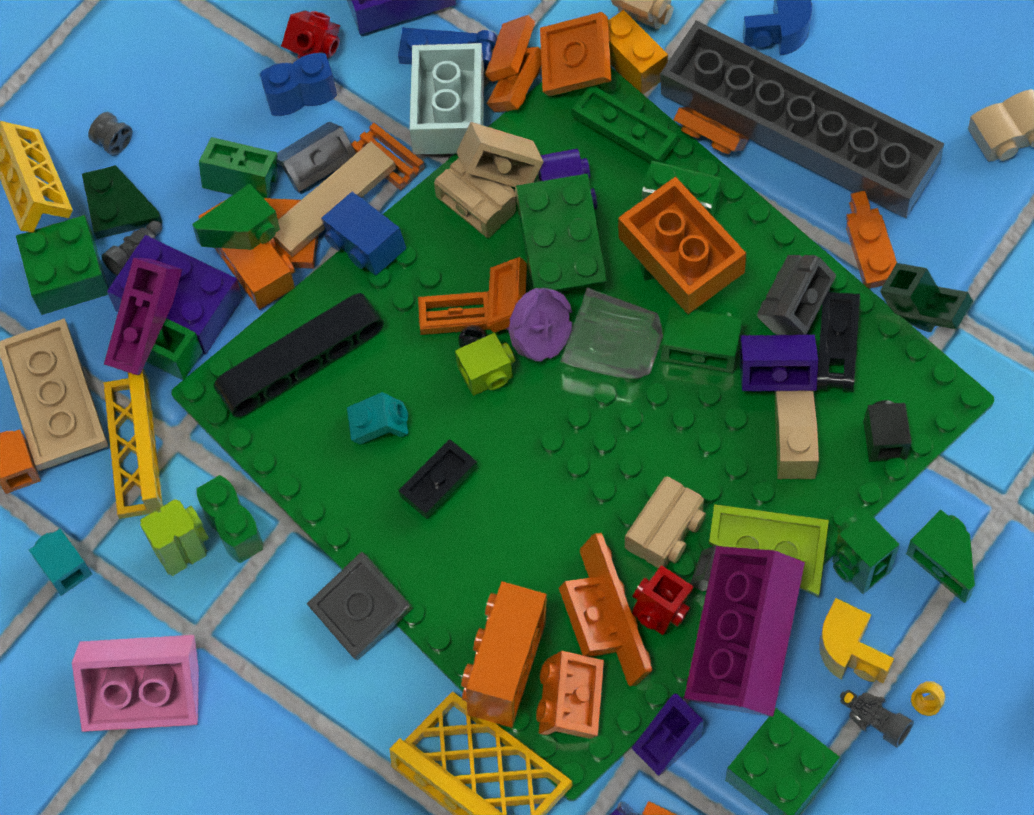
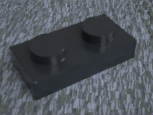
[398,439,478,519]

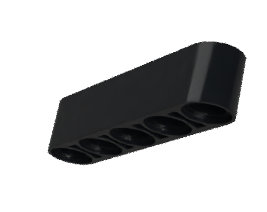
[214,293,384,417]

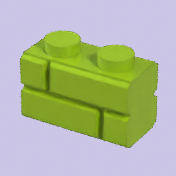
[140,499,209,576]

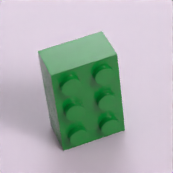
[515,173,607,293]

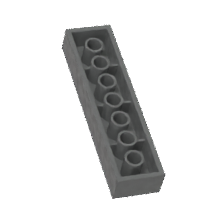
[660,20,944,218]

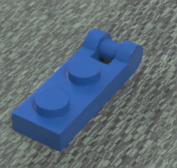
[398,27,497,70]

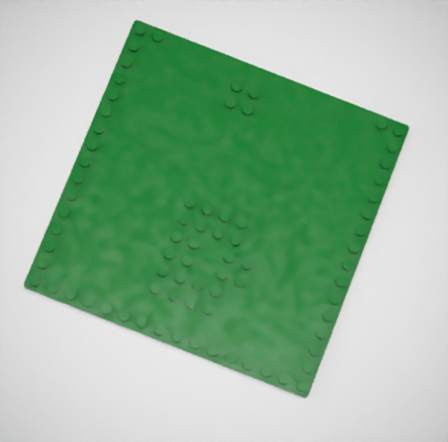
[171,66,994,801]

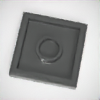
[306,552,413,660]

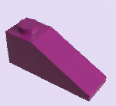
[104,258,182,375]

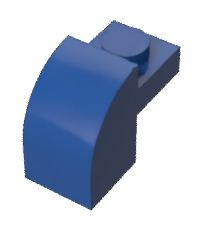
[742,0,812,56]

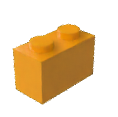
[608,10,668,94]

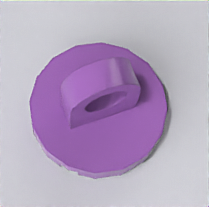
[506,288,572,361]

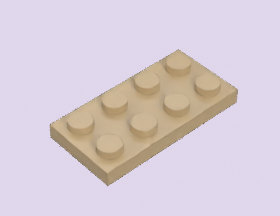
[0,318,108,472]

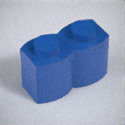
[260,53,337,116]

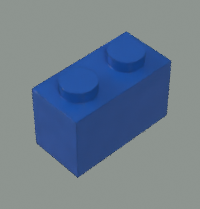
[321,191,407,275]

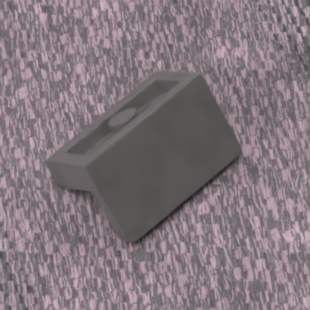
[276,122,356,192]

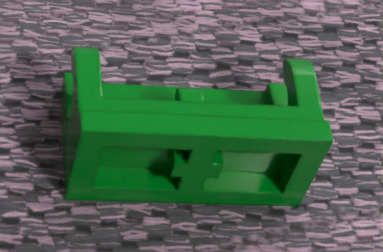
[199,137,278,198]

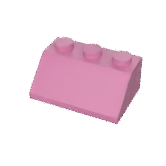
[72,635,199,732]

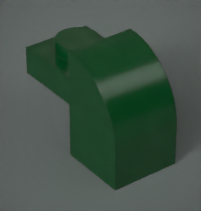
[880,263,973,332]

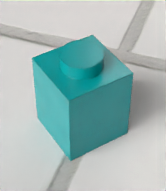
[29,528,92,596]

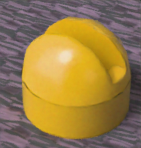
[911,681,946,716]

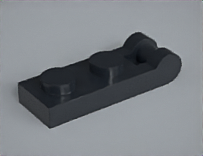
[817,292,860,392]

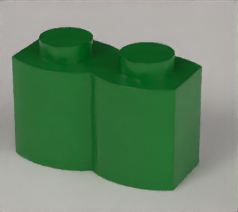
[196,475,263,563]

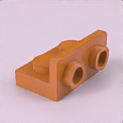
[536,651,604,739]

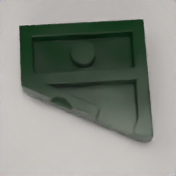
[82,165,162,239]

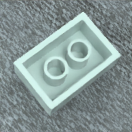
[409,43,484,155]

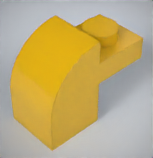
[819,598,894,684]

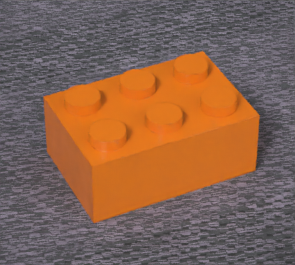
[618,176,746,314]
[461,581,547,728]

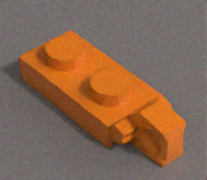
[846,191,897,289]

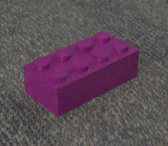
[684,546,805,717]

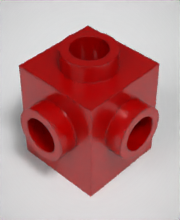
[281,10,341,59]
[632,565,694,635]

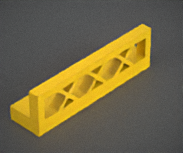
[0,121,73,233]
[103,368,163,519]

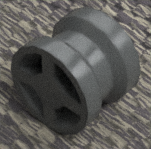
[88,112,133,156]

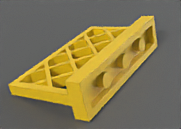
[389,691,572,815]

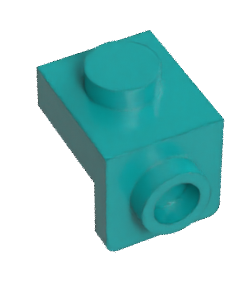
[347,392,408,444]

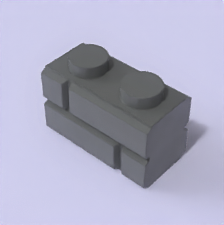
[757,255,836,335]

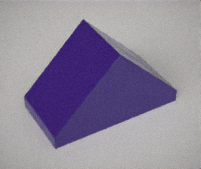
[632,693,704,776]

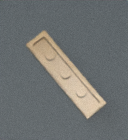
[273,141,396,257]

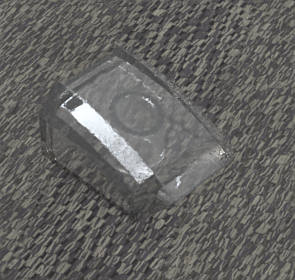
[560,288,663,379]

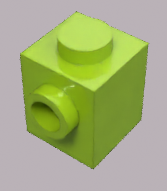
[455,333,515,396]

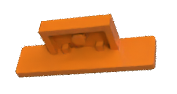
[559,533,652,686]

